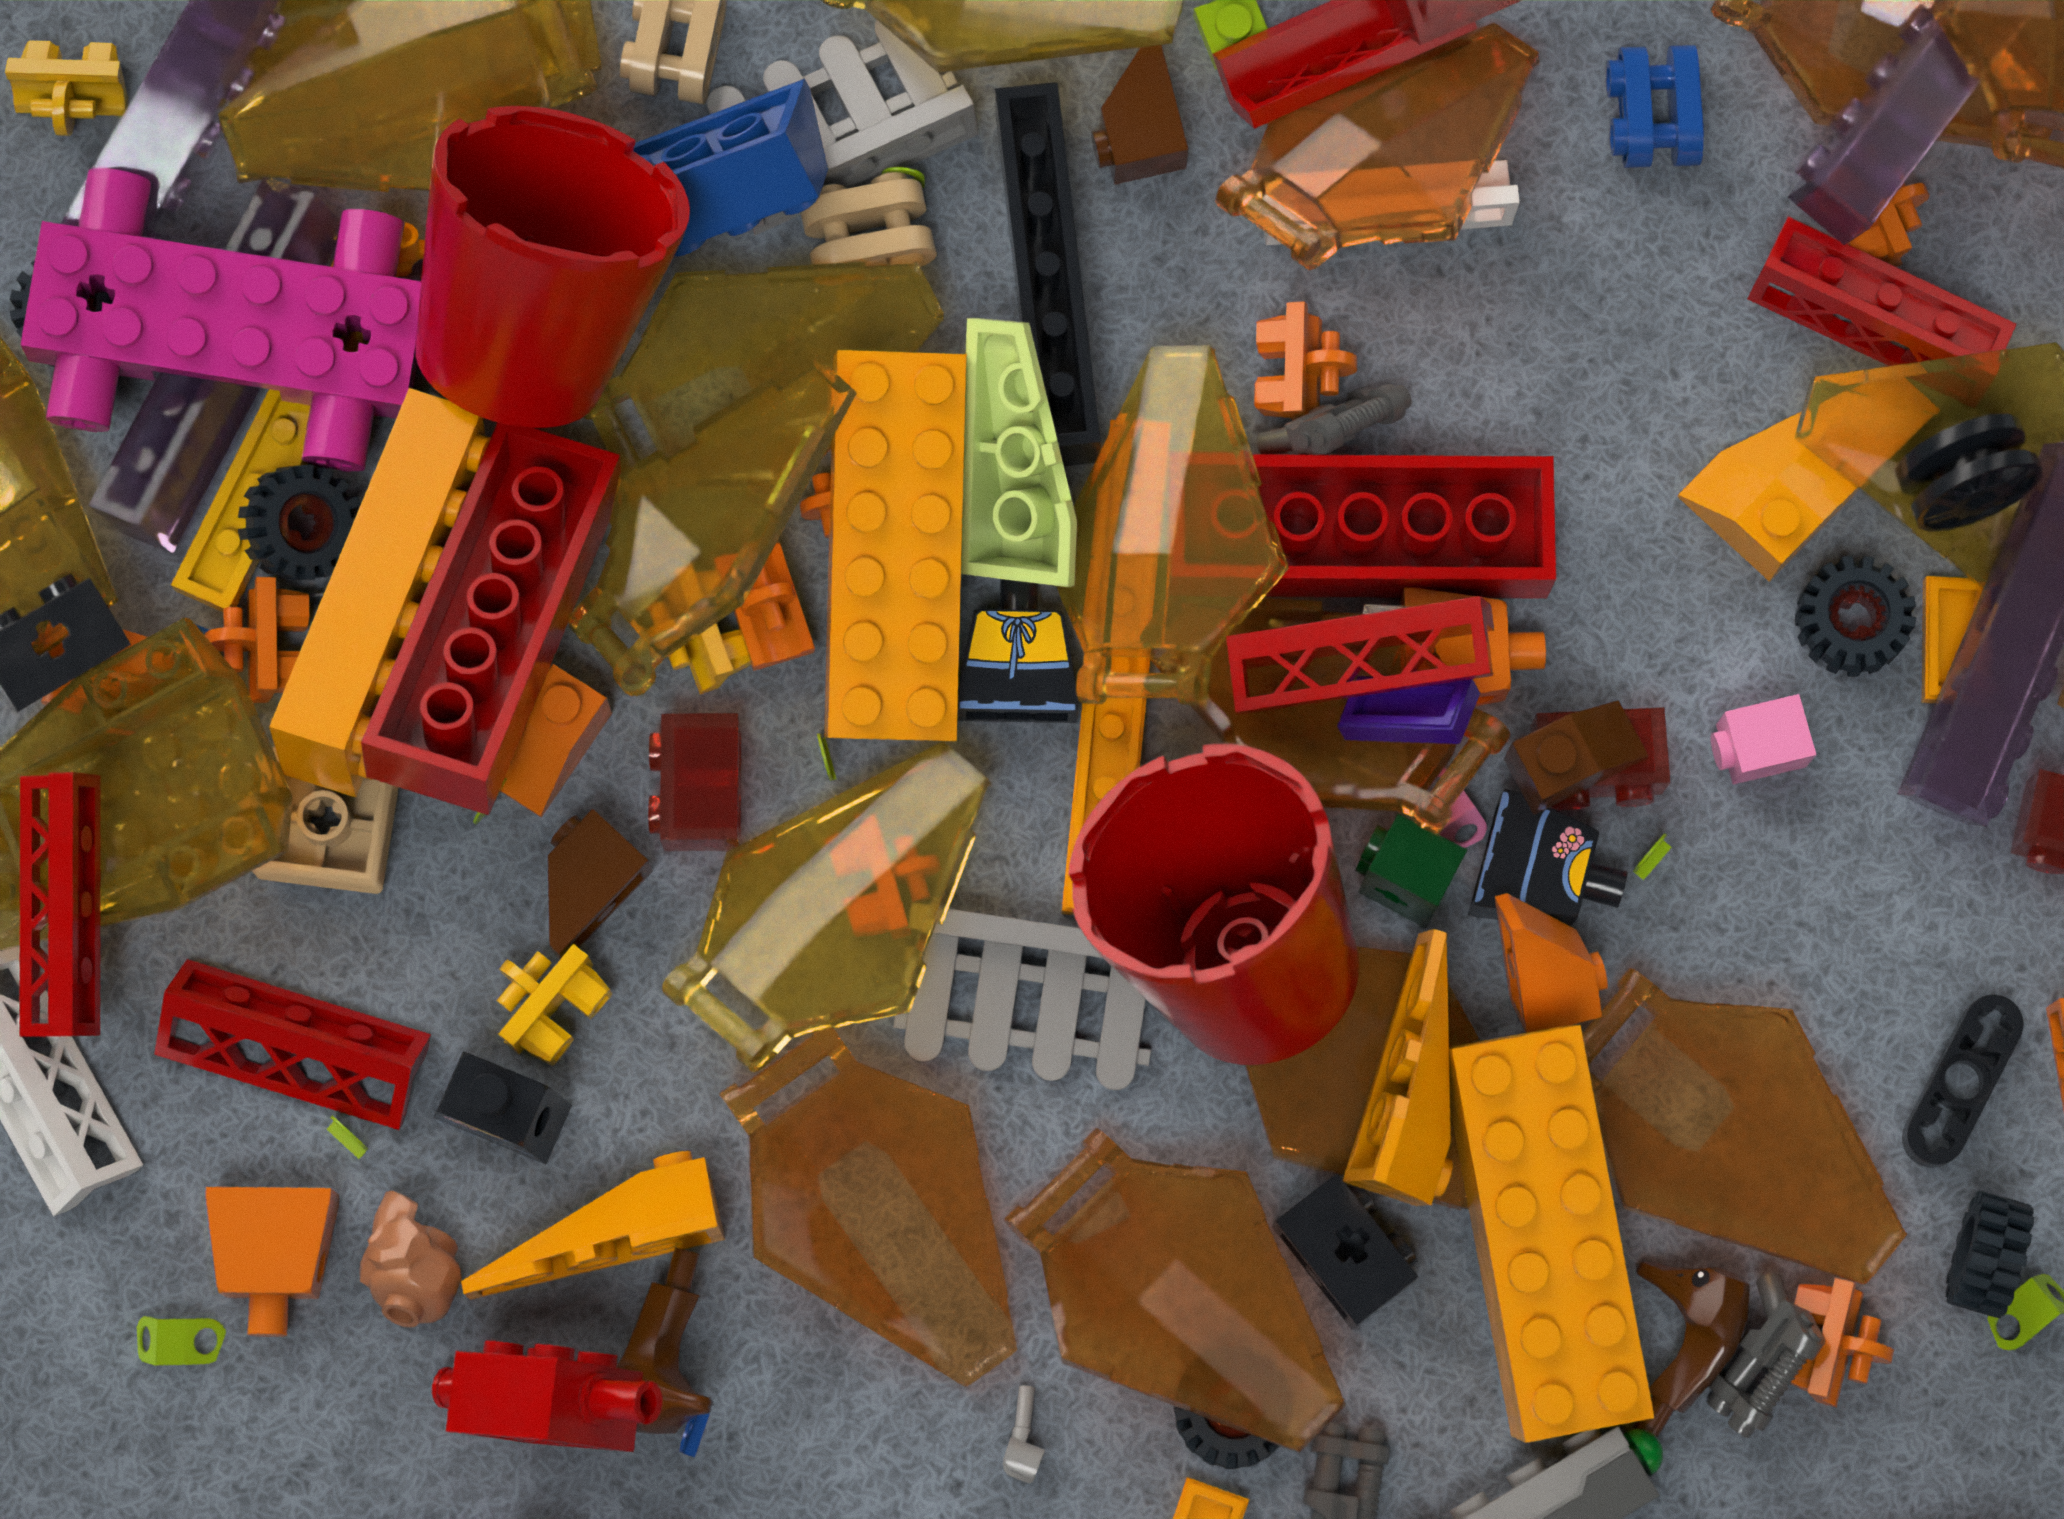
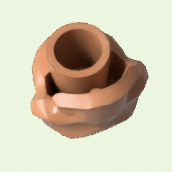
[359,1190,462,1327]

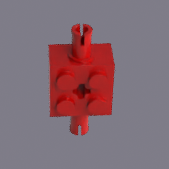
[432,1341,662,1452]

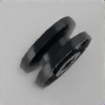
[1895,413,2043,532]

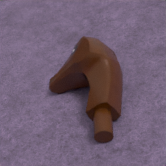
[617,1247,713,1434]
[1633,1260,1750,1438]

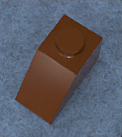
[1091,35,1189,185]
[1504,700,1649,815]
[548,809,653,959]

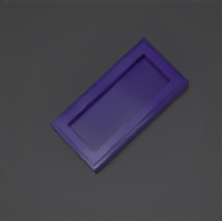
[1337,676,1480,744]

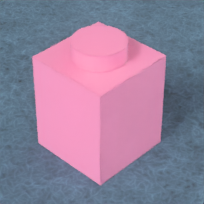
[1710,694,1816,785]

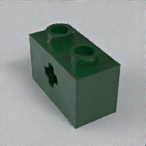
[1355,814,1467,928]

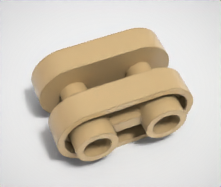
[620,0,727,105]
[800,172,937,285]

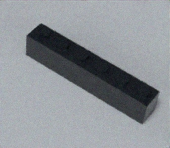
[995,82,1101,466]

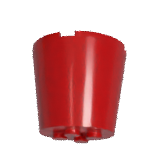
[415,106,690,428]
[1068,744,1359,1065]

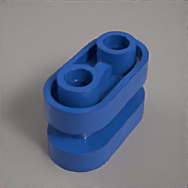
[1606,45,1704,168]

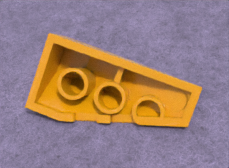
[1677,366,1939,582]
[1342,929,1453,1206]
[461,1151,725,1300]

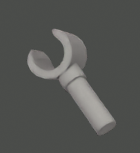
[1003,1385,1045,1483]

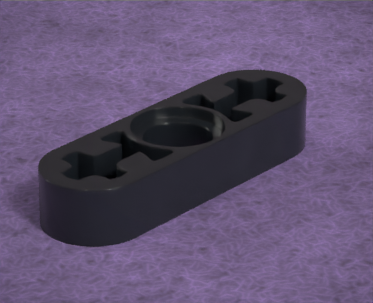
[1902,994,2023,1168]

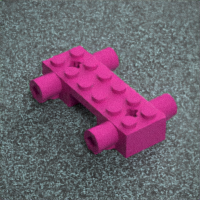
[20,168,421,472]

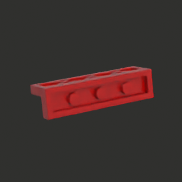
[1212,0,1477,129]
[1747,216,2017,406]
[1226,596,1494,715]
[19,772,101,1037]
[154,959,431,1130]

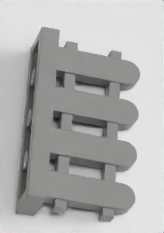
[707,10,979,235]
[893,903,1151,1090]

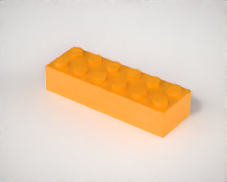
[824,350,966,741]
[269,388,491,798]
[1449,1025,1654,1443]

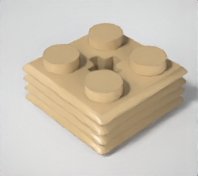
[250,747,399,894]

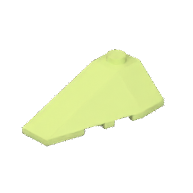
[961,318,1077,587]

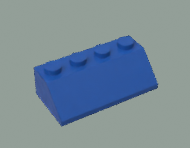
[633,79,828,257]

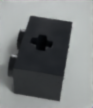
[0,573,131,712]
[1272,1173,1418,1330]

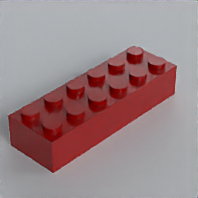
[361,423,622,815]
[1168,454,1556,599]

